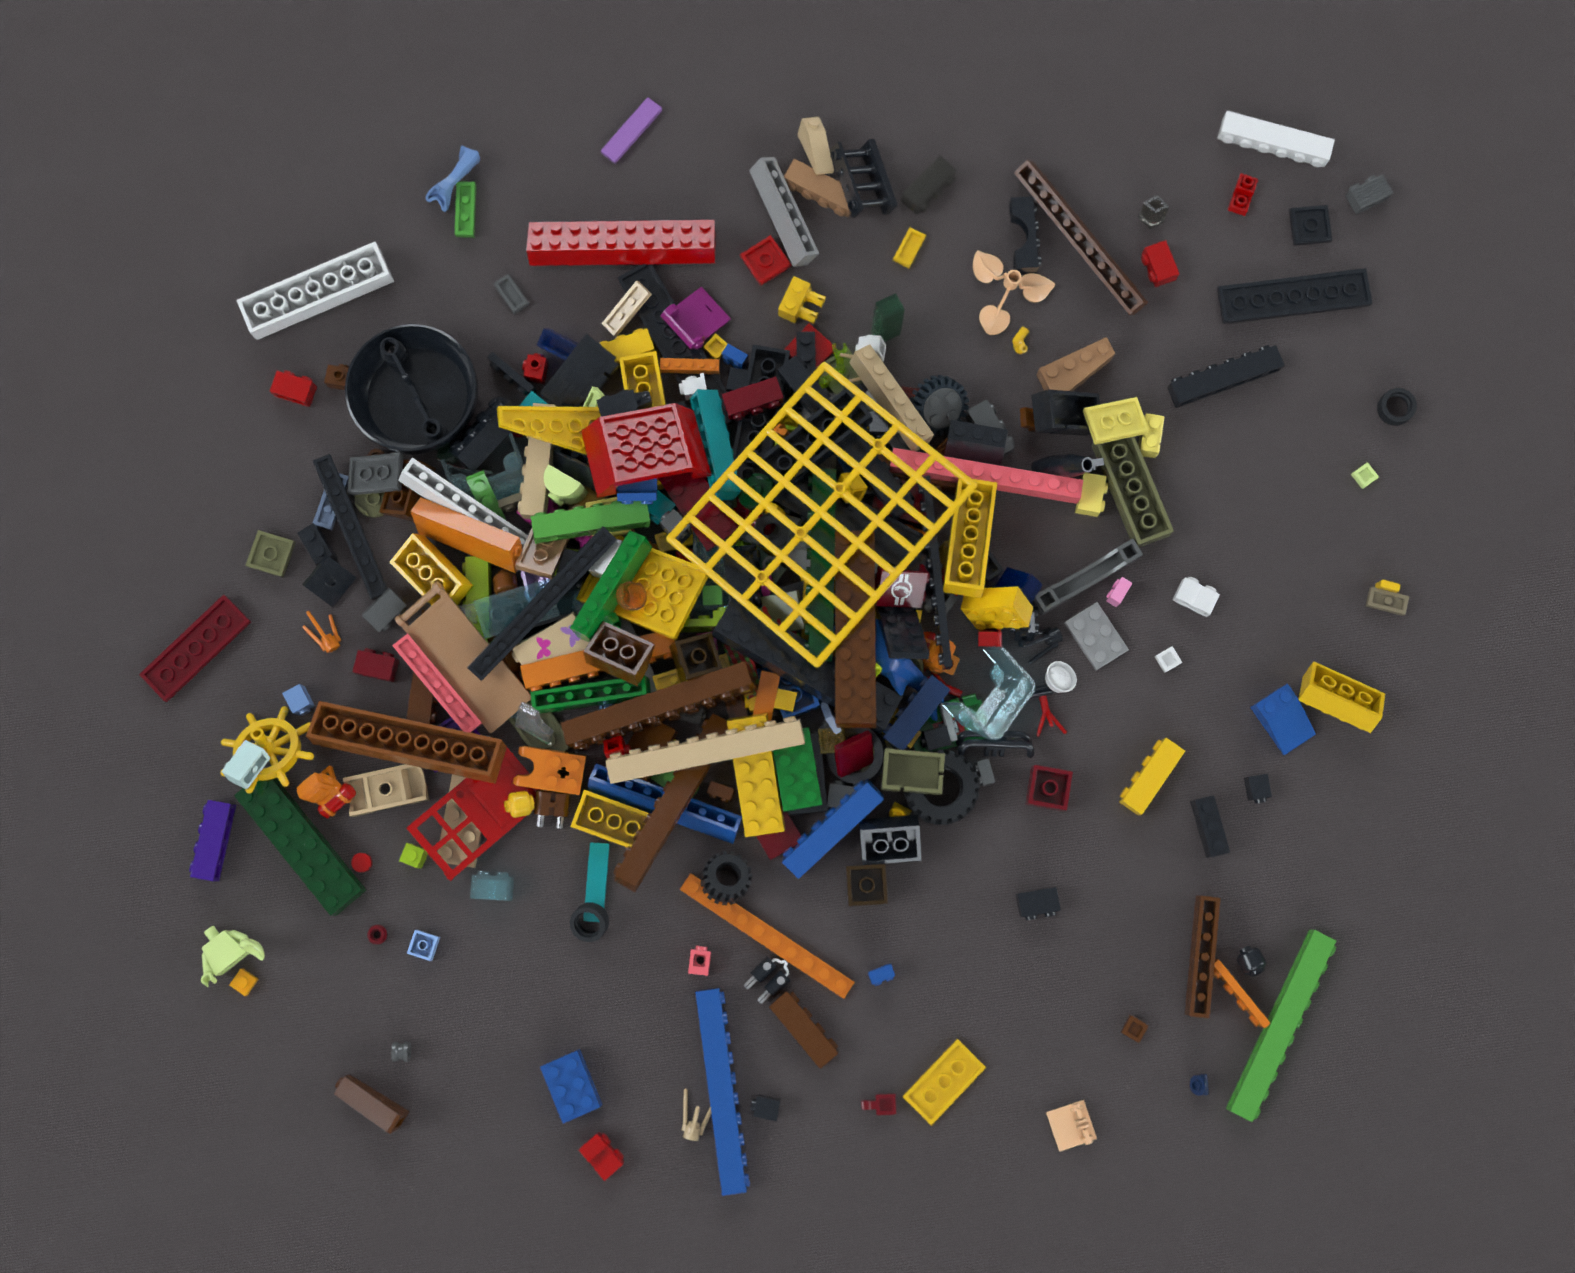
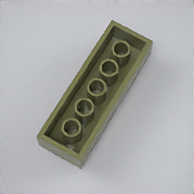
[1091,437,1174,547]

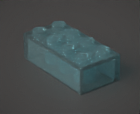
[473,578,560,638]

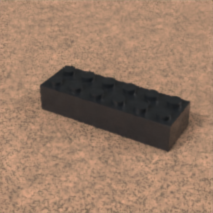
[761,388,873,494]

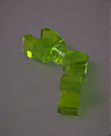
[818,343,847,389]

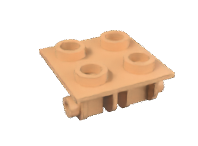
[1046,1100,1097,1152]

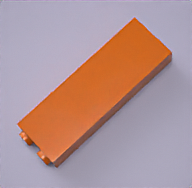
[410,497,522,573]

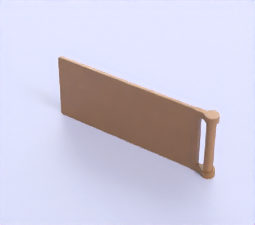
[395,581,531,733]

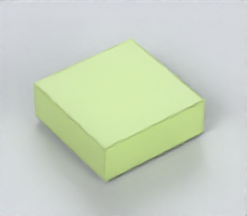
[1351,462,1379,489]

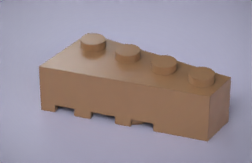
[1036,337,1115,391]

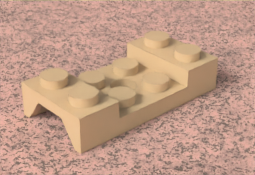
[343,764,429,817]

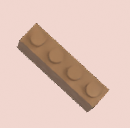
[784,159,851,217]

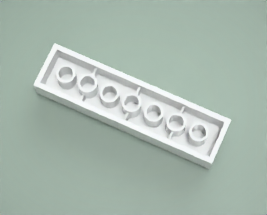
[237,242,394,340]

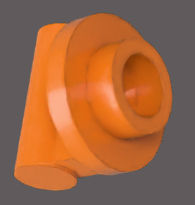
[774,423,790,439]

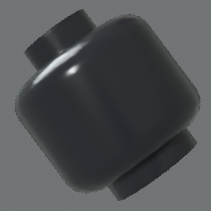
[1237,946,1267,977]

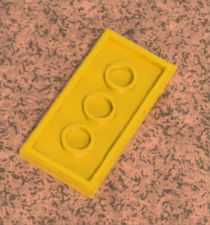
[902,1039,986,1125]

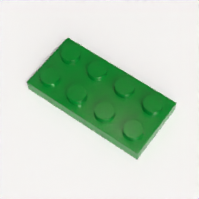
[773,727,822,812]

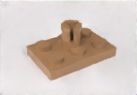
[515,528,570,579]

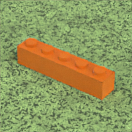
[660,358,720,374]

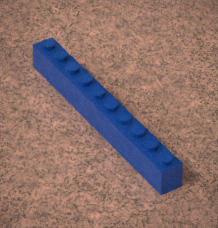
[695,988,750,1196]

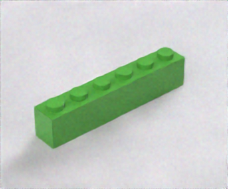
[531,501,650,544]

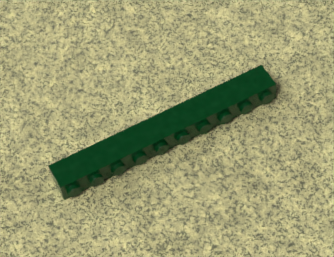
[804,468,836,661]

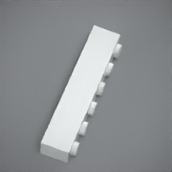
[1217,111,1335,167]

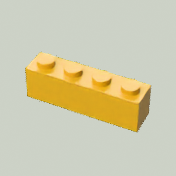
[600,328,655,372]
[1120,738,1185,816]

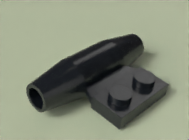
[1031,454,1104,478]

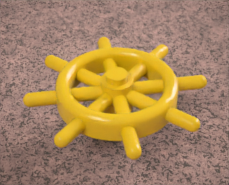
[220,706,314,794]

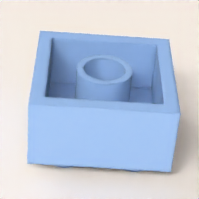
[407,930,440,961]

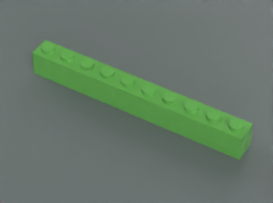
[1226,930,1336,1122]

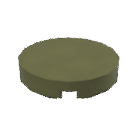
[354,492,385,518]

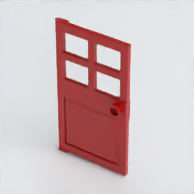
[406,746,538,881]

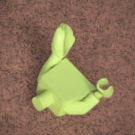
[201,926,265,987]

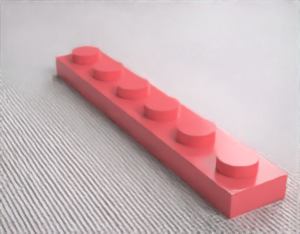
[392,633,482,733]

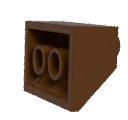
[379,459,436,521]
[584,621,655,686]

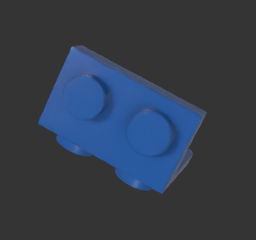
[617,478,657,504]

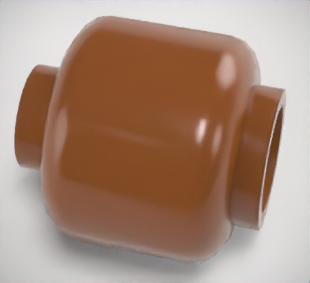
[492,570,519,599]

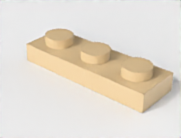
[602,281,651,337]

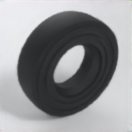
[754,513,789,547]

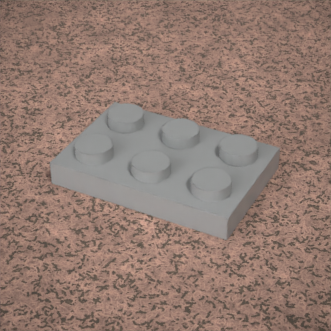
[1064,602,1129,671]

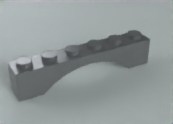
[1031,539,1143,616]

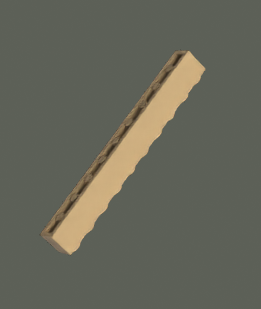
[605,716,805,784]

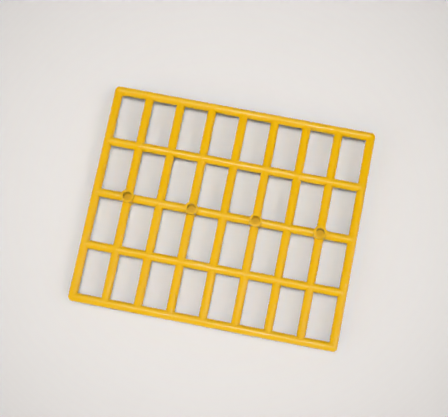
[666,362,977,668]

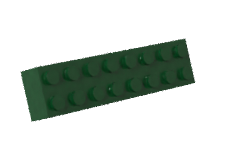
[234,778,367,916]

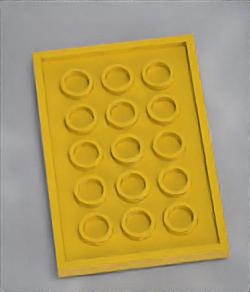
[576,536,708,640]

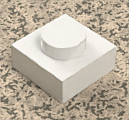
[1155,646,1182,673]

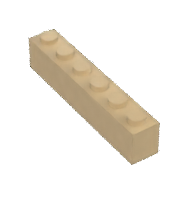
[849,344,934,451]
[518,403,557,519]

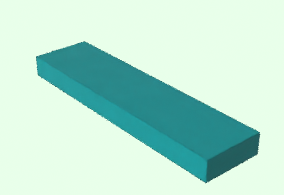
[583,842,610,922]

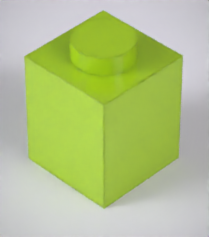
[399,843,428,869]

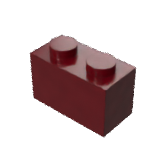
[352,648,400,683]

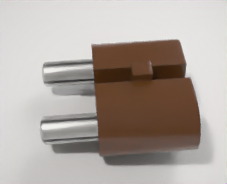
[534,789,570,829]

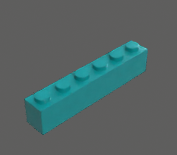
[690,389,741,500]

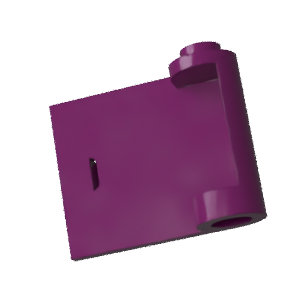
[661,287,731,350]

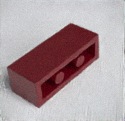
[722,377,784,421]

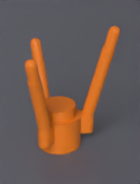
[302,611,341,653]

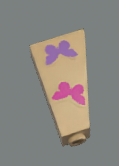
[511,612,589,665]

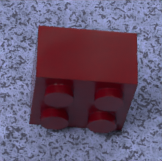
[1025,765,1073,812]

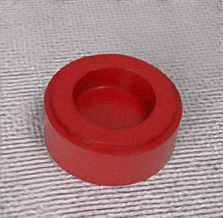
[351,853,372,873]

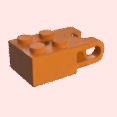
[513,746,587,795]

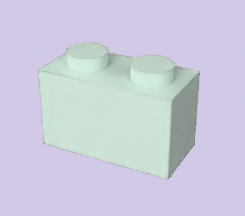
[221,740,270,790]

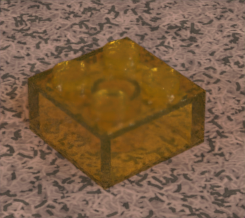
[818,728,846,754]

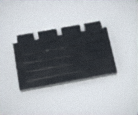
[540,333,620,407]

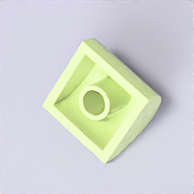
[544,464,588,506]

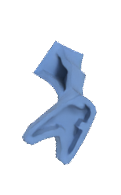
[426,145,480,212]

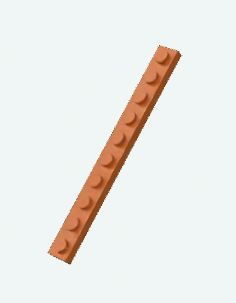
[680,873,854,999]

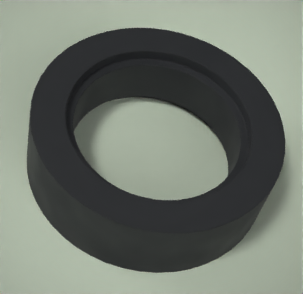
[827,728,887,784]

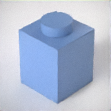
[282,684,315,716]

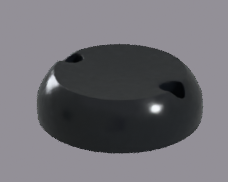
[345,324,478,455]

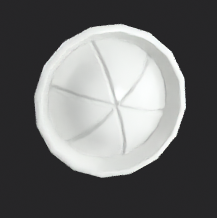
[1045,661,1077,693]

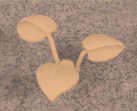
[973,250,1055,335]

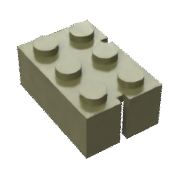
[881,748,945,795]

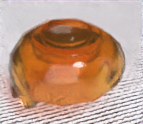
[616,581,647,611]

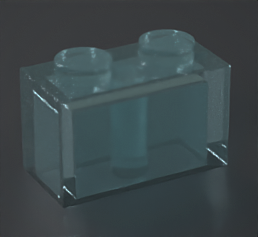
[470,871,514,901]

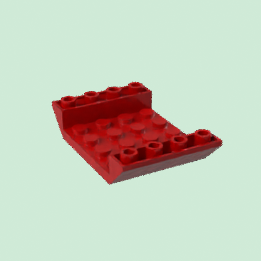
[581,403,711,498]

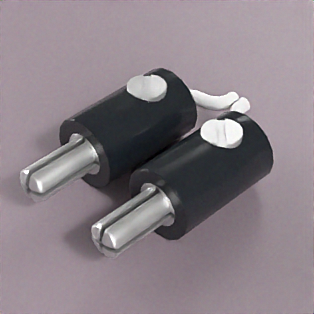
[744,956,791,1004]

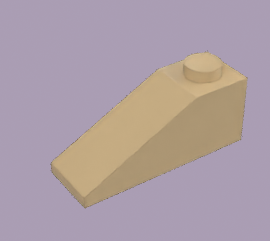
[798,117,834,175]

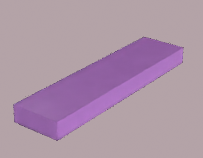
[601,97,662,164]

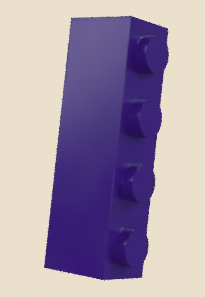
[189,800,237,882]

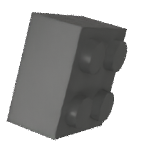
[974,759,995,787]

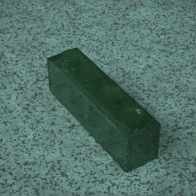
[871,293,905,342]

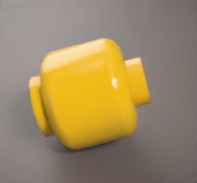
[504,791,534,818]

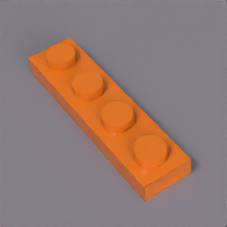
[1214,959,1270,1028]

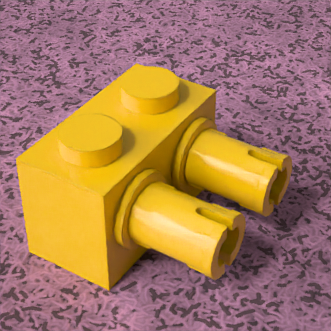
[778,276,826,324]

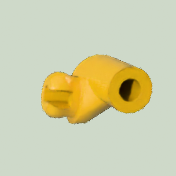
[1012,326,1029,354]

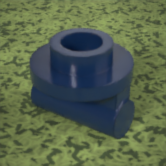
[1190,1074,1209,1096]

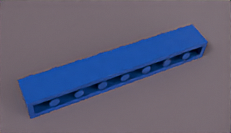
[587,764,742,844]

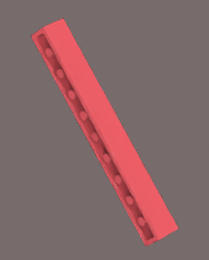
[889,448,1084,504]

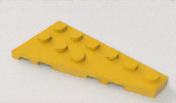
[497,406,601,455]

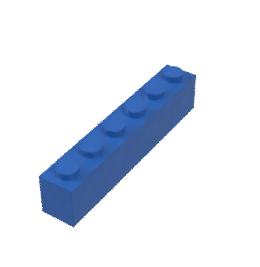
[782,779,884,879]

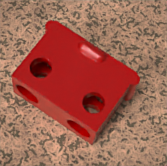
[978,629,1002,647]

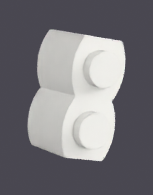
[1172,577,1220,617]

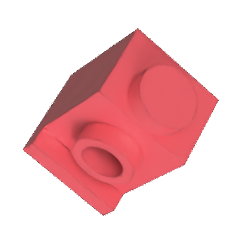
[688,946,711,976]

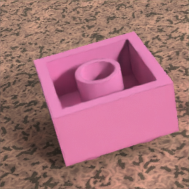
[1106,577,1132,607]

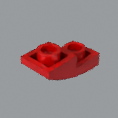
[1228,173,1258,216]

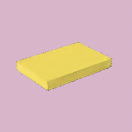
[1083,397,1149,445]

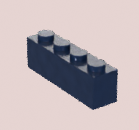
[883,675,951,750]

